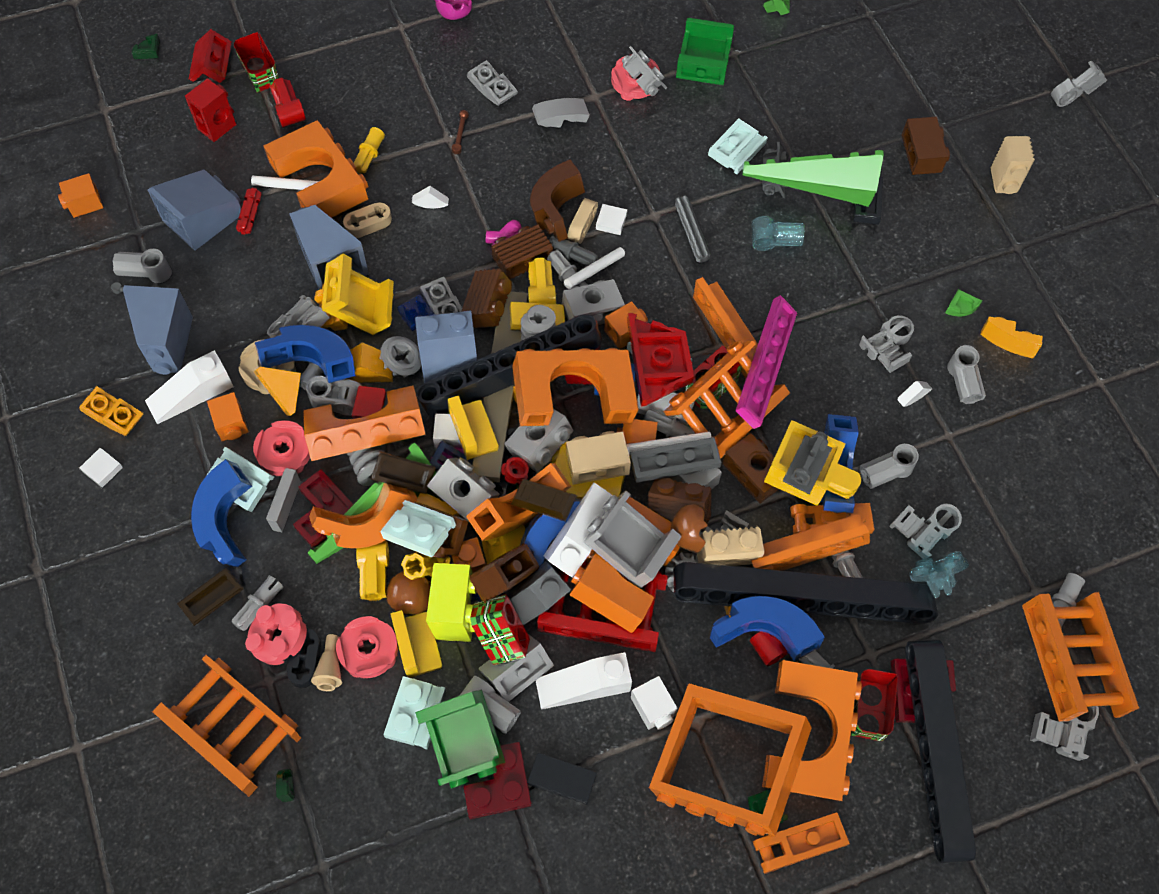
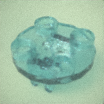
[909,551,969,598]

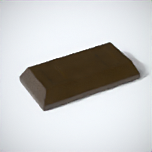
[371,451,436,494]
[511,478,577,522]
[177,567,244,626]

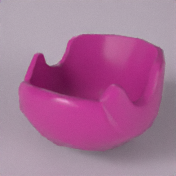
[435,0,472,20]

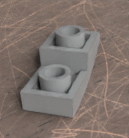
[467,60,518,106]
[532,98,590,128]
[420,277,462,315]

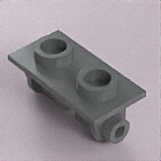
[762,142,790,198]
[782,432,832,495]

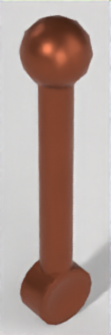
[452,110,469,154]

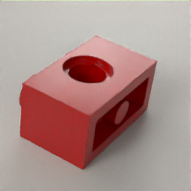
[185,78,236,142]

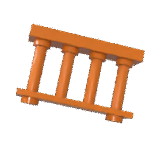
[663,340,790,459]
[1022,592,1139,722]
[152,655,301,797]

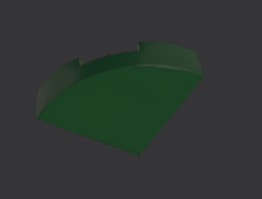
[132,34,160,59]
[276,769,295,802]

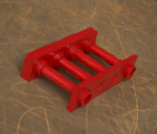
[537,561,668,652]

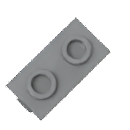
[622,46,667,96]

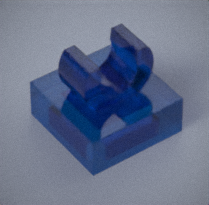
[397,294,434,331]

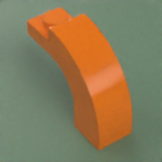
[466,463,572,541]
[309,483,418,548]

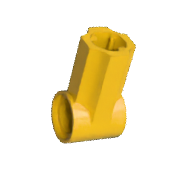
[528,258,556,304]
[356,541,389,601]
[401,552,451,580]

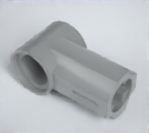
[112,249,172,283]
[947,345,986,404]
[859,443,919,489]
[459,676,521,735]

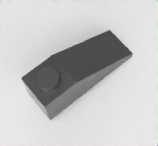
[506,560,571,625]

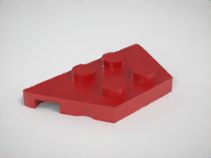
[627,313,694,406]

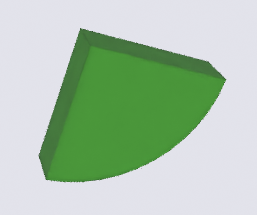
[946,289,982,317]

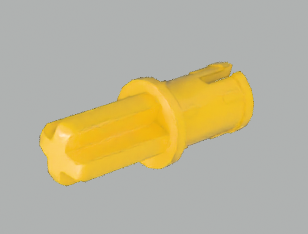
[354,127,385,174]

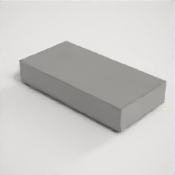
[266,468,301,533]

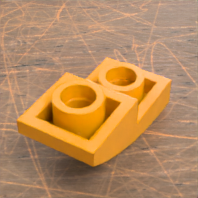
[981,317,1043,358]
[79,386,144,436]

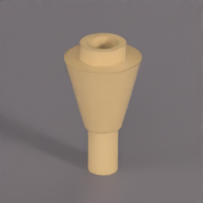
[311,634,342,691]

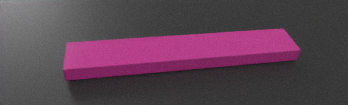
[736,295,797,429]

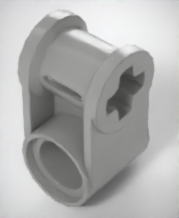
[306,376,362,416]

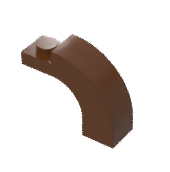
[530,159,585,242]

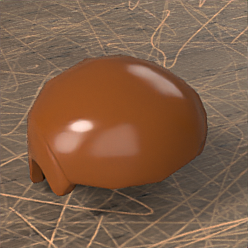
[671,504,707,552]
[386,571,431,615]

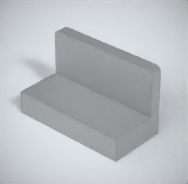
[479,634,554,702]

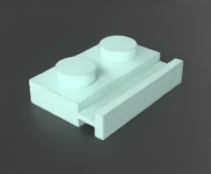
[708,118,768,174]
[207,447,274,512]
[380,500,456,557]
[384,676,446,749]

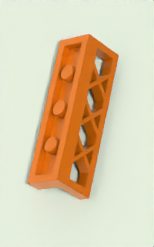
[693,277,758,379]
[752,513,870,571]

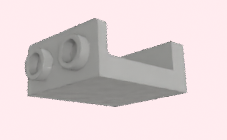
[584,491,682,588]

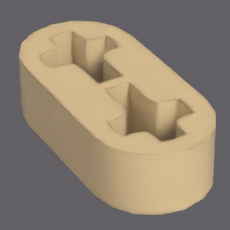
[567,198,598,244]
[343,202,392,238]

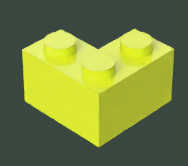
[426,563,477,642]

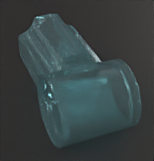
[752,216,804,251]

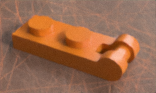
[790,503,874,534]
[753,812,850,874]

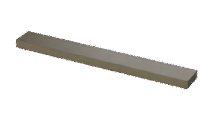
[472,292,528,482]

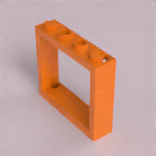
[649,684,812,837]

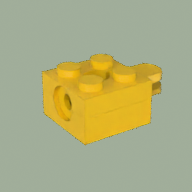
[764,420,861,506]

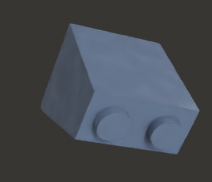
[148,170,241,251]
[289,205,369,290]
[123,285,193,375]
[415,311,477,383]

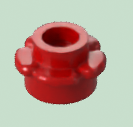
[501,457,529,484]

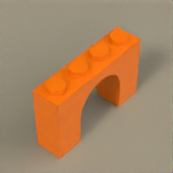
[263,120,368,218]
[512,348,638,426]
[304,385,426,461]
[570,496,680,633]
[762,660,862,801]

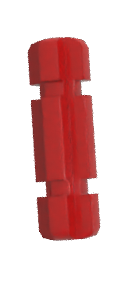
[236,187,262,235]

